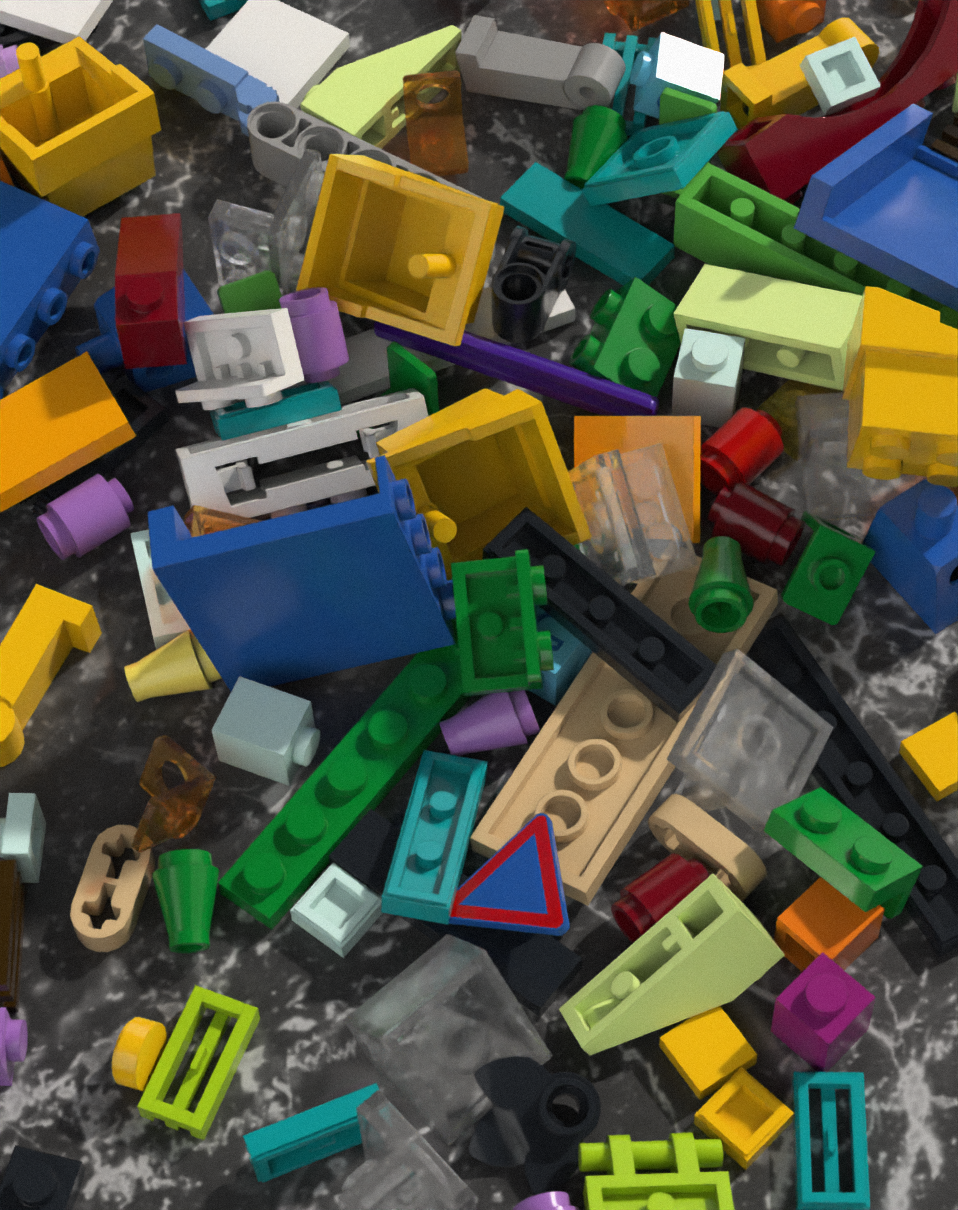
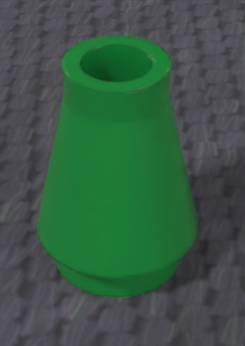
[563,105,627,189]
[688,536,754,633]
[152,849,219,953]

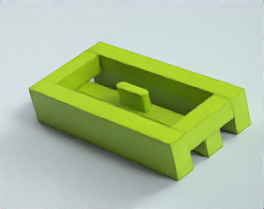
[137,985,260,1140]

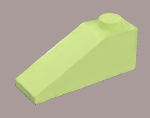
[300,25,462,149]
[559,874,785,1056]

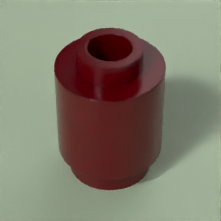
[707,482,806,566]
[611,853,710,944]

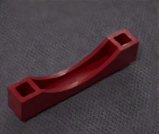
[716,0,958,204]

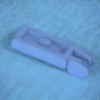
[143,24,279,137]

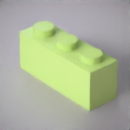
[673,264,862,391]

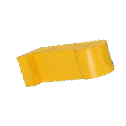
[720,18,880,130]
[0,584,102,767]

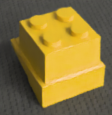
[0,36,161,217]
[296,154,505,346]
[842,286,958,487]
[366,388,592,580]

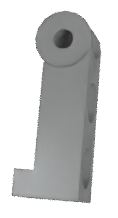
[455,15,625,110]

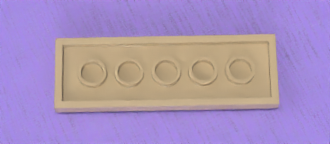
[470,543,778,906]

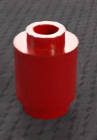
[700,408,784,496]

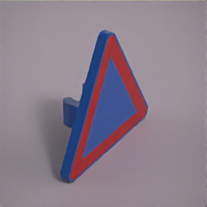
[449,813,570,936]

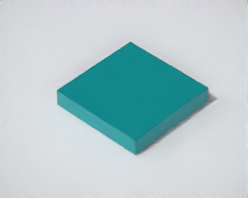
[582,111,737,207]

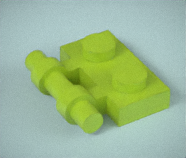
[578,1133,734,1210]

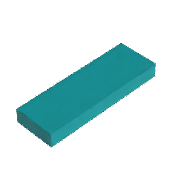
[500,162,675,286]
[381,750,488,925]

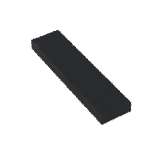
[482,507,722,723]
[328,809,582,1018]

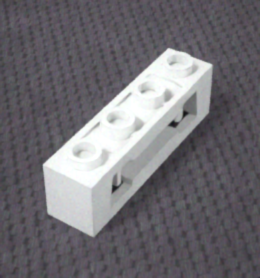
[176,388,428,533]

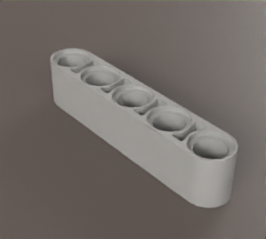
[247,101,495,265]

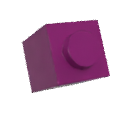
[771,952,876,1072]

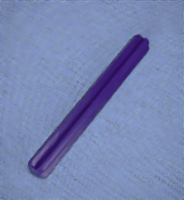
[374,321,659,416]

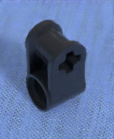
[491,226,576,343]

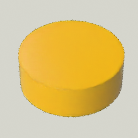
[112,1017,167,1091]

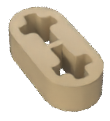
[648,794,767,901]
[70,825,155,952]

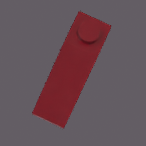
[115,213,187,369]

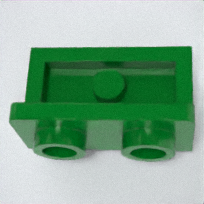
[569,276,681,398]
[451,549,554,696]
[763,787,923,919]

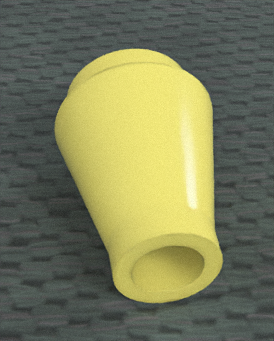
[124,629,222,702]

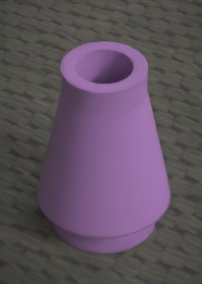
[439,690,541,756]

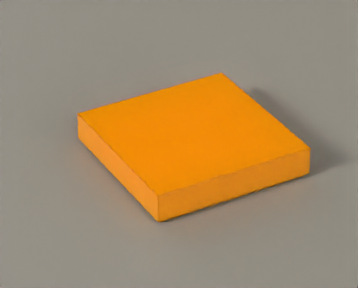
[574,416,701,543]

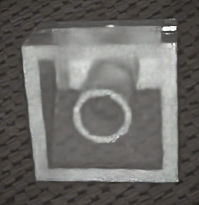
[343,934,553,1145]

